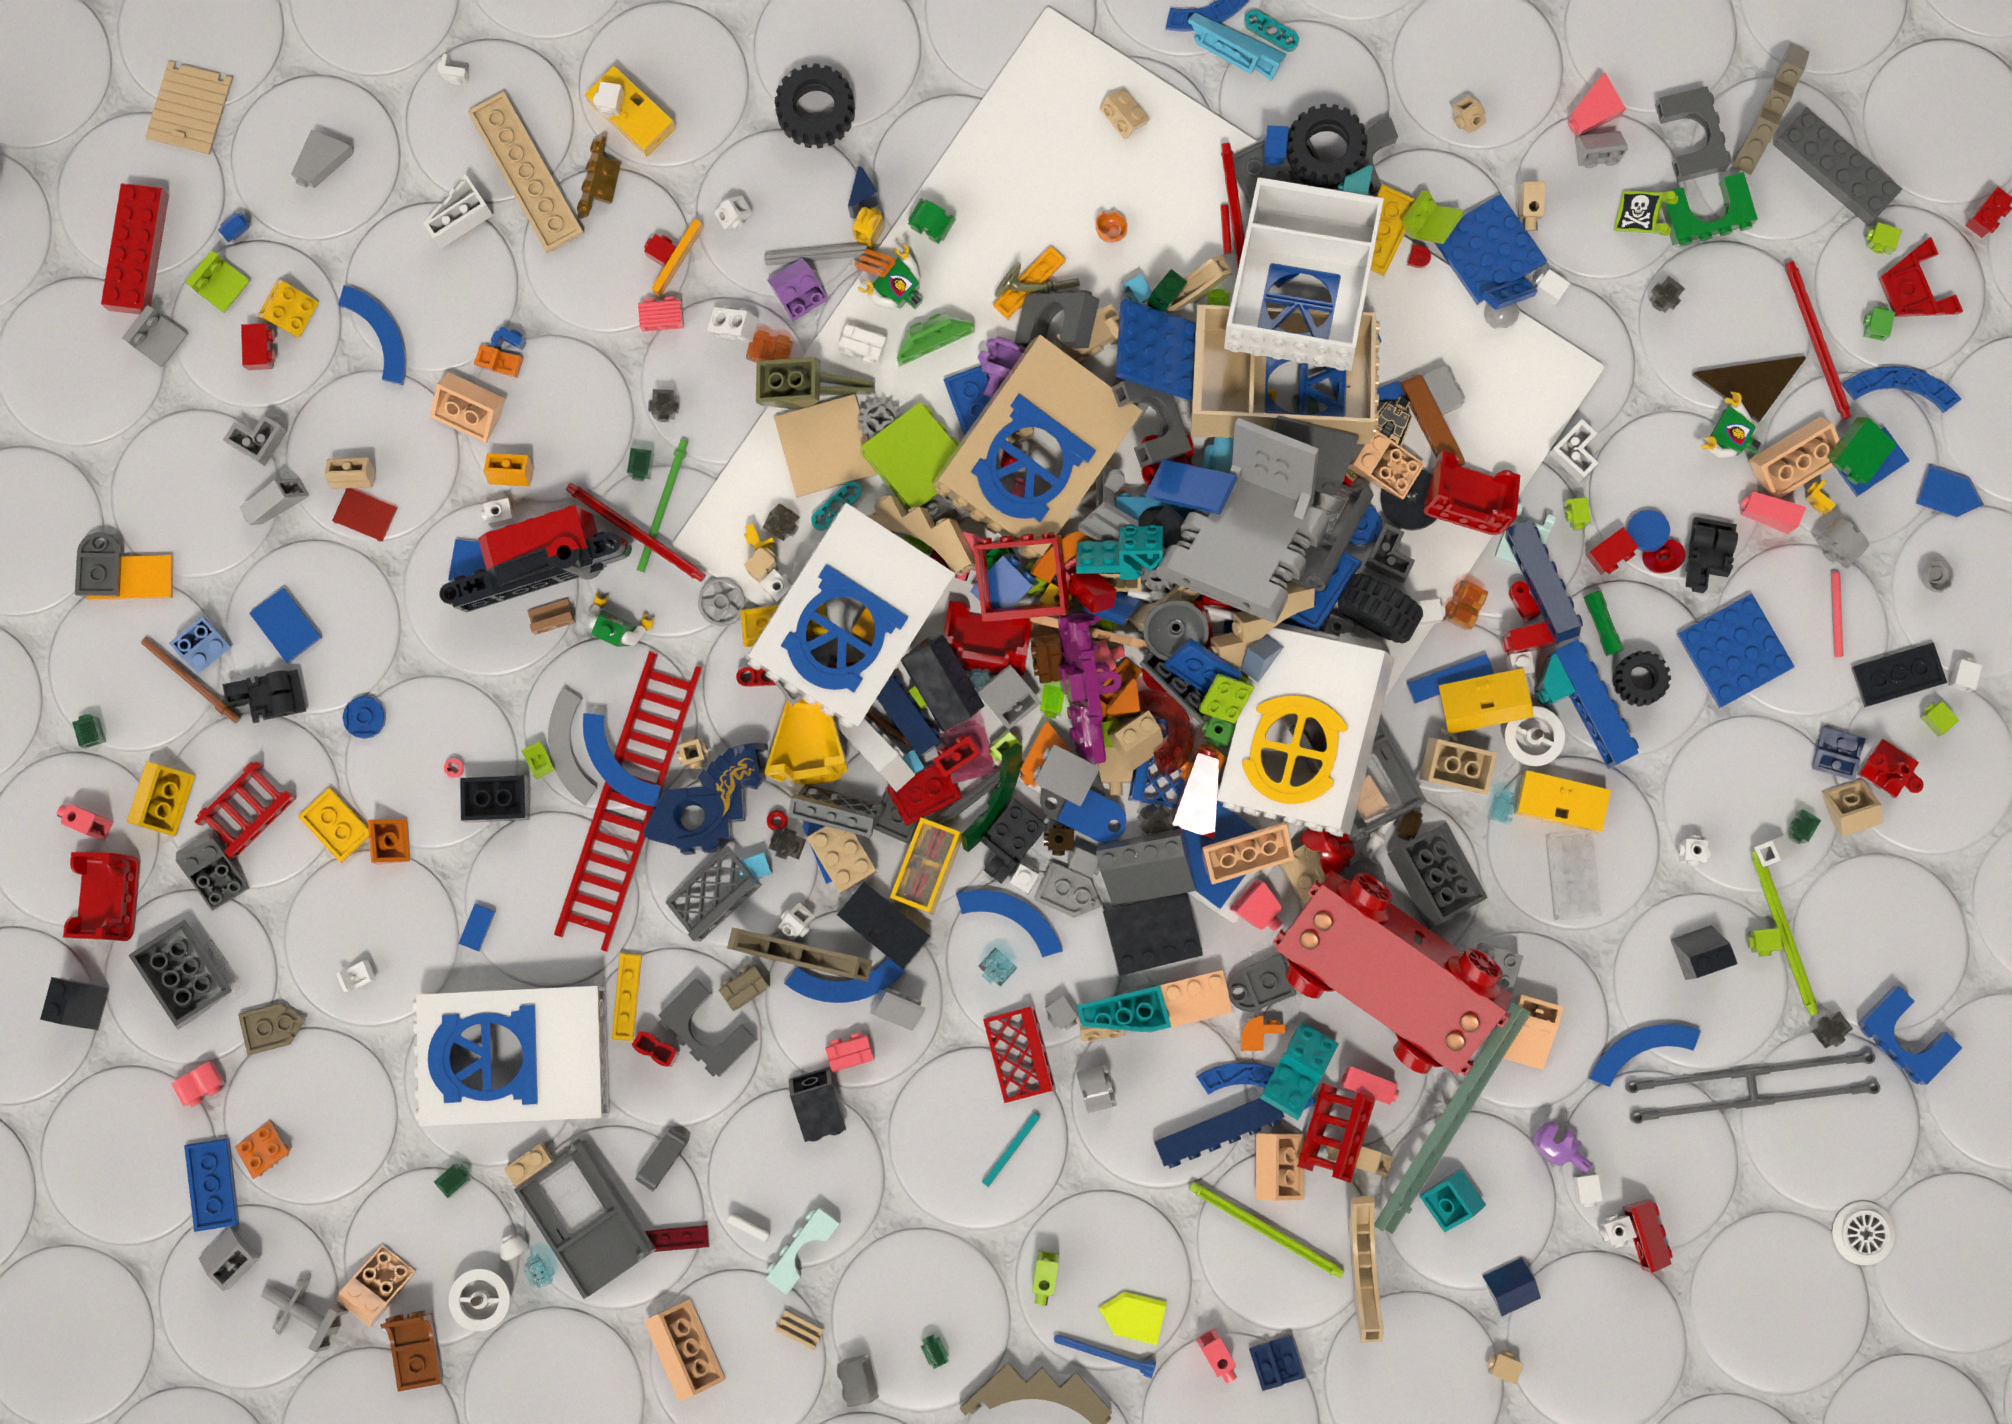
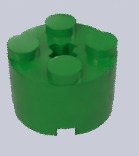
[907,198,956,244]

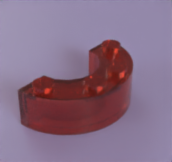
[1138,690,1195,777]

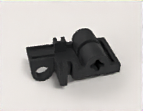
[1685,517,1738,593]
[222,669,306,723]
[980,799,1048,884]

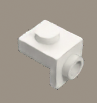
[437,54,469,85]
[336,960,376,992]

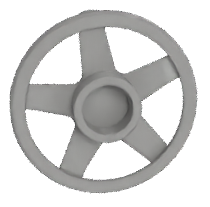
[698,579,745,626]

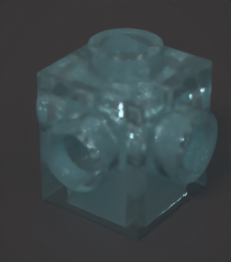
[978,948,1018,987]

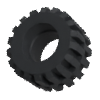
[1613,651,1671,707]

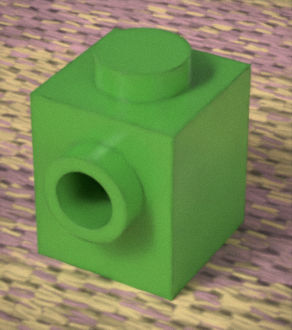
[1863,306,1895,341]

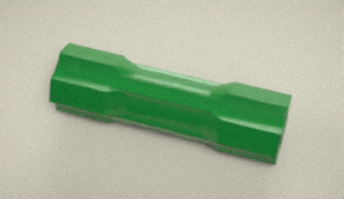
[1583,590,1624,656]

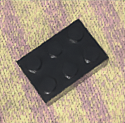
[460,775,530,823]

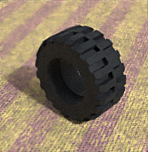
[774,63,855,149]
[1287,104,1368,189]
[1338,573,1423,644]

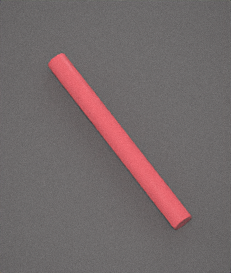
[1831,572,1844,657]

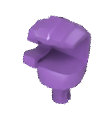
[978,336,1024,398]
[1533,1121,1593,1174]

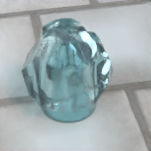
[969,668,993,691]

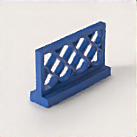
[1128,716,1194,809]

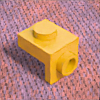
[1806,479,1836,515]
[744,523,776,551]

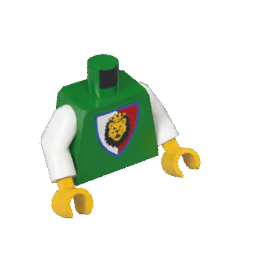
[858,243,923,309]
[1701,392,1761,458]
[586,592,654,647]

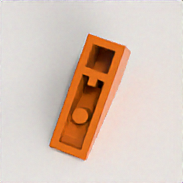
[1100,658,1142,721]

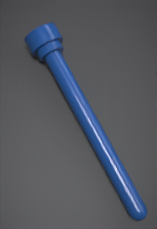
[1054,1335,1156,1379]

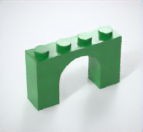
[1661,172,1758,246]

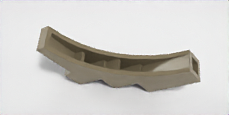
[1732,43,1809,175]
[727,927,873,982]

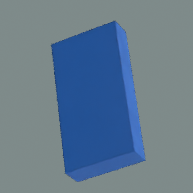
[458,904,496,952]

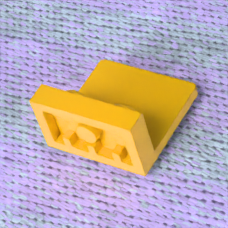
[257,280,319,338]

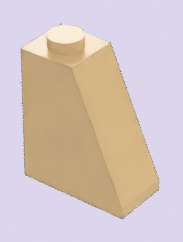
[1327,1138,1394,1178]

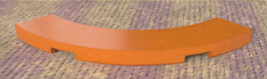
[1030,530,1097,583]

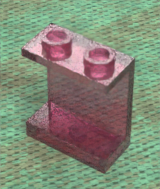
[939,720,996,784]

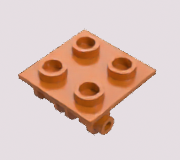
[235,1120,291,1179]

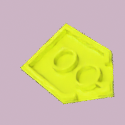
[1098,1291,1167,1345]

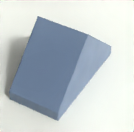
[1241,635,1284,683]

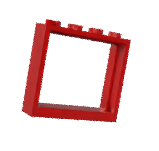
[973,532,1070,622]

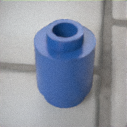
[218,212,249,242]

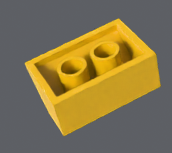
[126,761,195,837]

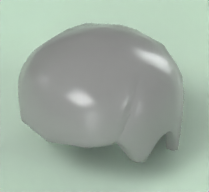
[1484,303,1519,329]
[1921,560,1954,593]

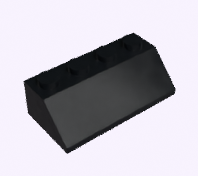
[900,634,985,731]

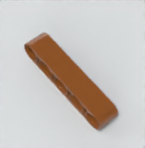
[1399,373,1465,466]

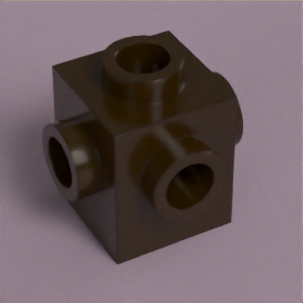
[1044,825,1074,856]

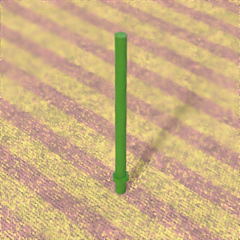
[637,440,688,573]

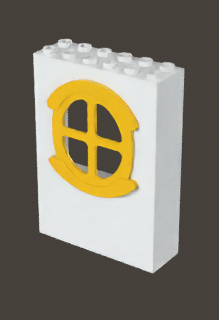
[1217,628,1395,837]

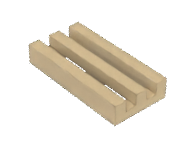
[775,1310,824,1350]

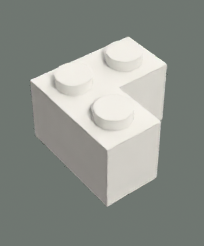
[1549,419,1598,483]

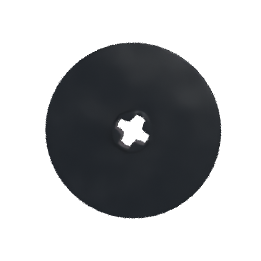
[1380,470,1437,531]

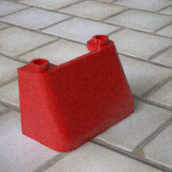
[1424,451,1521,535]
[943,601,1033,677]
[63,852,139,941]

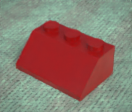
[1623,1199,1673,1273]

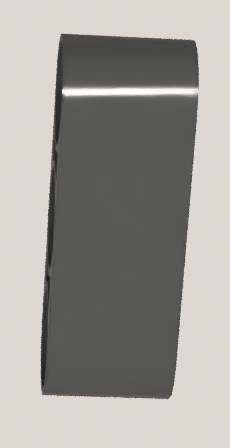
[635,1127,689,1192]

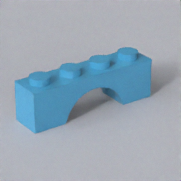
[1115,493,1196,521]

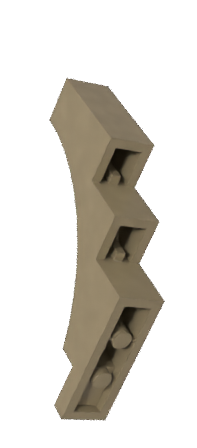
[960,1362,1112,1424]

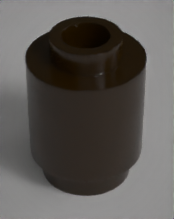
[1395,810,1423,841]

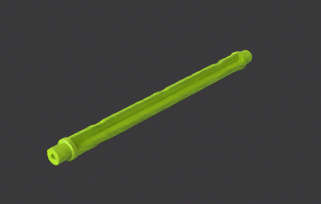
[1751,851,1819,1016]
[1188,1181,1345,1279]

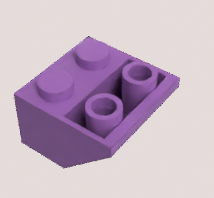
[767,258,828,322]

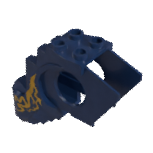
[643,743,768,855]

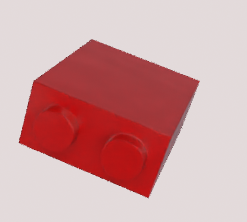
[1501,622,1560,656]

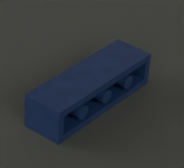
[876,675,941,758]

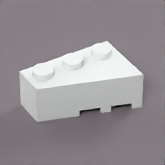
[423,174,493,249]

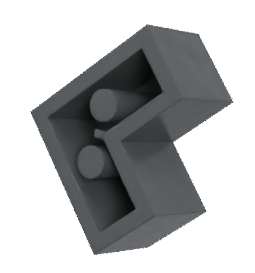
[1365,523,1415,583]

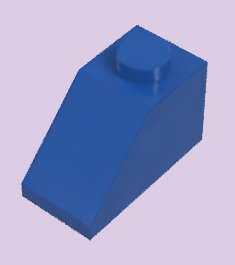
[1263,125,1288,166]

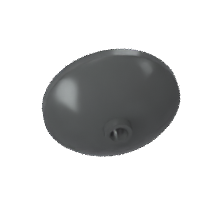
[1143,599,1209,661]

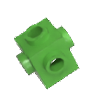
[1202,716,1236,748]

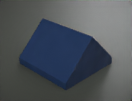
[848,166,879,219]
[1482,1258,1541,1317]

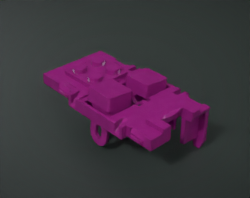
[1057,612,1122,764]

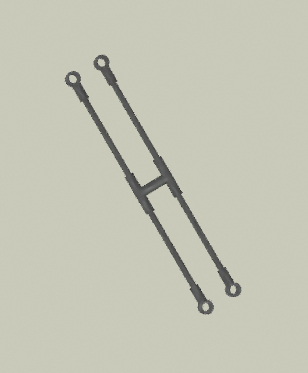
[1625,1051,1880,1124]

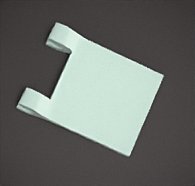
[1495,503,1556,565]

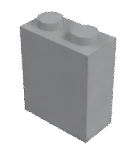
[1032,744,1100,807]

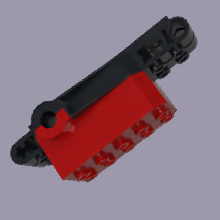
[439,505,632,613]

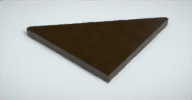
[1692,356,1806,423]

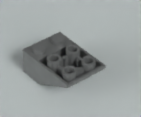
[175,830,249,911]

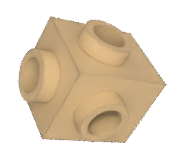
[1452,95,1486,133]
[677,737,709,770]

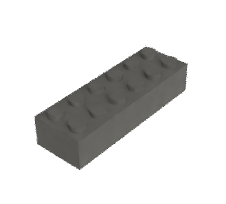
[1774,107,1902,226]

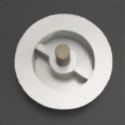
[1505,706,1565,766]
[448,1269,510,1331]

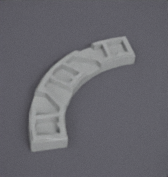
[548,688,597,805]

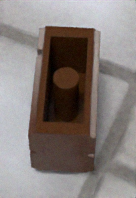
[1030,633,1063,684]

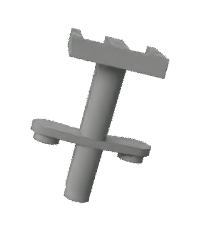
[1078,463,1138,542]
[261,1278,349,1352]

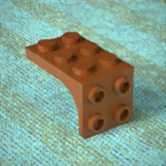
[380,1310,443,1392]

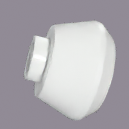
[500,1233,529,1261]

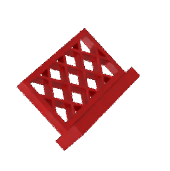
[983,1006,1056,1103]

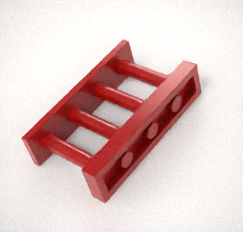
[194,761,297,859]
[1297,1083,1376,1183]

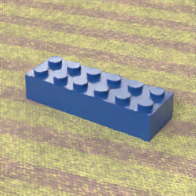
[1547,639,1639,769]

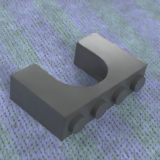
[1655,86,1731,183]
[1015,290,1100,349]
[1112,380,1192,468]
[658,979,757,1077]

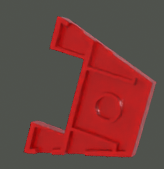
[1879,237,1963,317]

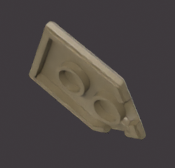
[238,1003,306,1056]

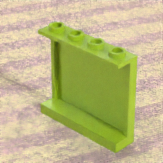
[860,402,959,510]

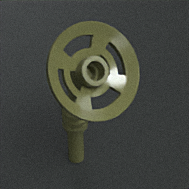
[994,261,1080,297]

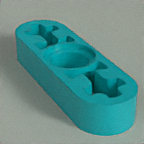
[1244,10,1299,52]
[811,481,861,531]

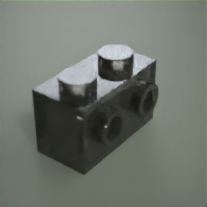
[837,1354,879,1407]

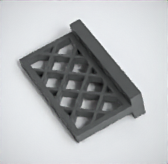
[788,784,887,838]
[665,846,762,942]

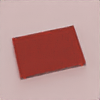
[332,488,398,542]

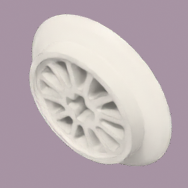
[1832,1201,1896,1265]

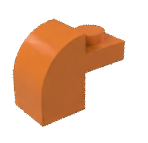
[1240,1016,1285,1051]

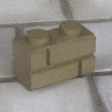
[719,964,770,1012]

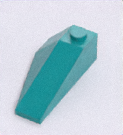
[1076,985,1171,1033]

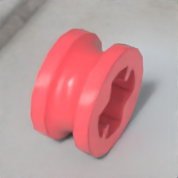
[444,758,464,778]

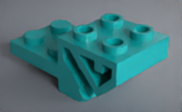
[1076,525,1163,580]
[1260,1022,1339,1120]

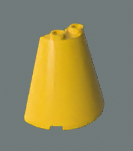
[765,699,848,785]

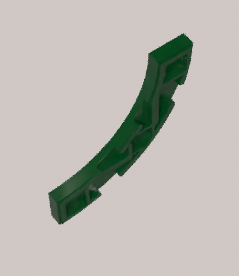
[961,743,1022,852]

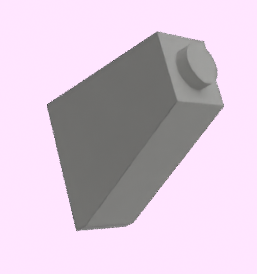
[291,129,354,188]
[240,478,309,525]

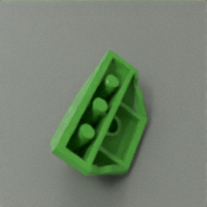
[897,313,975,367]

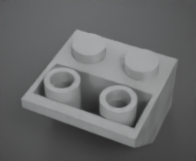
[1575,131,1628,168]
[977,664,1042,730]
[870,988,926,1031]
[198,1227,261,1291]

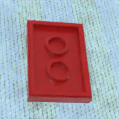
[886,763,962,826]

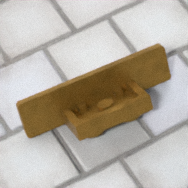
[577,136,621,219]

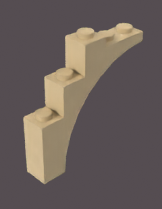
[1105,255,1233,340]
[867,495,975,575]
[1208,582,1315,671]
[1348,1196,1384,1343]

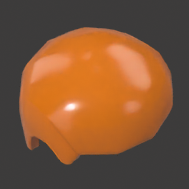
[1095,211,1128,243]

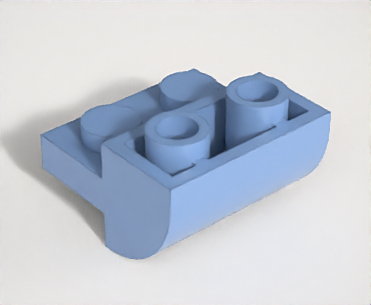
[169,616,231,674]

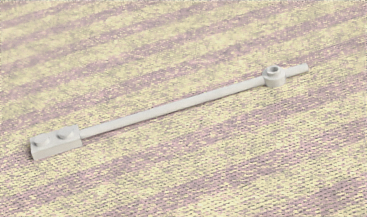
[1128,590,1383,650]

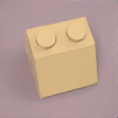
[1107,710,1165,772]
[1822,779,1882,837]

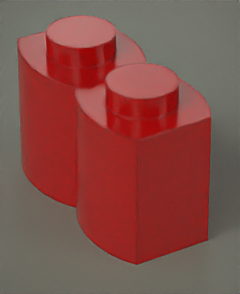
[632,1031,680,1067]

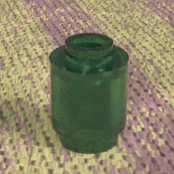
[920,1334,949,1369]

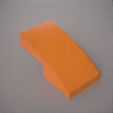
[474,345,524,378]

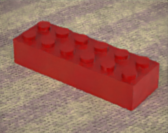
[101,183,169,315]

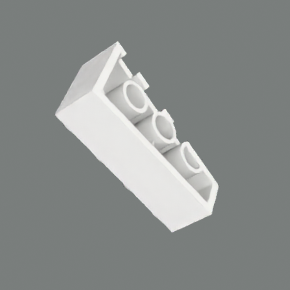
[835,715,915,792]

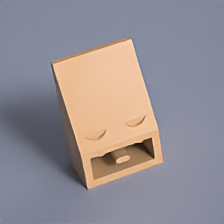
[1348,430,1425,500]
[1503,995,1564,1070]
[337,1244,416,1328]

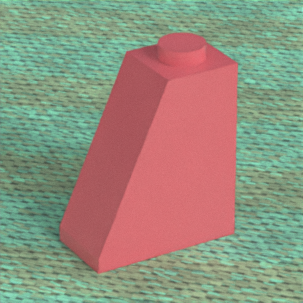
[1568,73,1626,137]
[1740,491,1806,535]
[1339,1066,1399,1105]

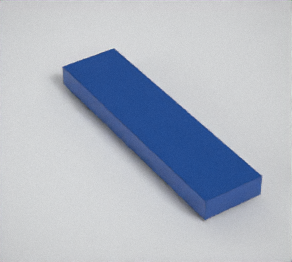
[1407,654,1494,704]

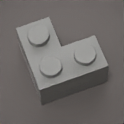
[223,415,287,466]

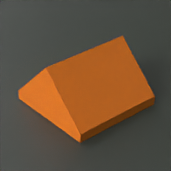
[1106,679,1140,719]
[368,819,410,865]

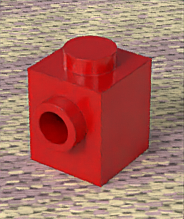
[644,234,676,267]

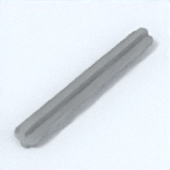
[764,244,867,266]

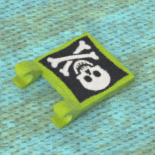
[1614,191,1678,236]

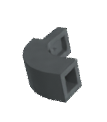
[1360,118,1398,195]

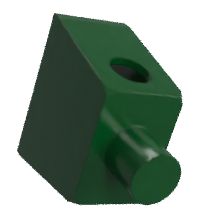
[1146,269,1188,313]

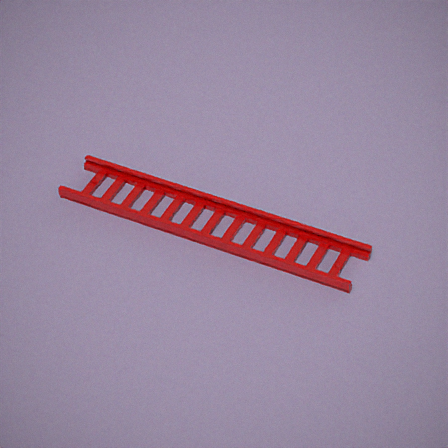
[554,651,702,952]

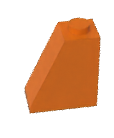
[1020,721,1073,788]

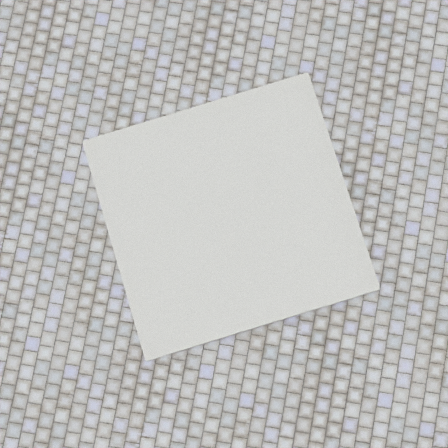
[672,7,1604,923]

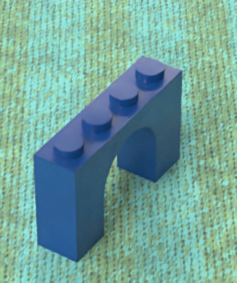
[1858,986,1962,1085]

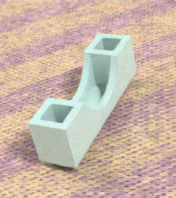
[766,1207,840,1295]

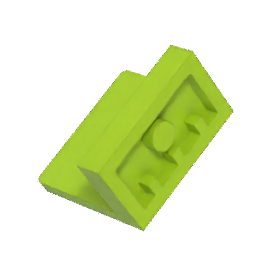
[1401,190,1464,244]
[185,250,250,313]
[1199,674,1255,724]

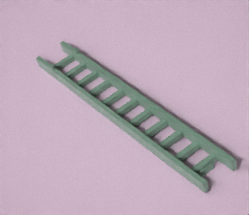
[1374,1002,1531,1234]

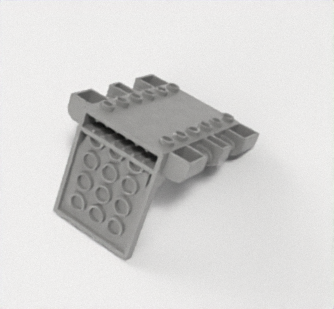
[1156,418,1329,624]

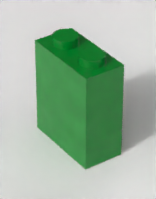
[1828,417,1897,485]

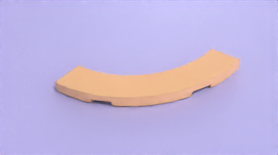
[1030,616,1147,649]

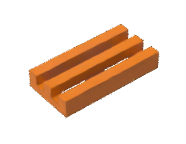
[854,249,896,278]

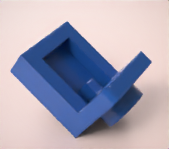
[491,327,526,350]

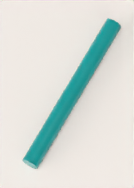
[982,1112,1041,1187]

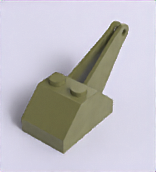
[756,357,875,409]

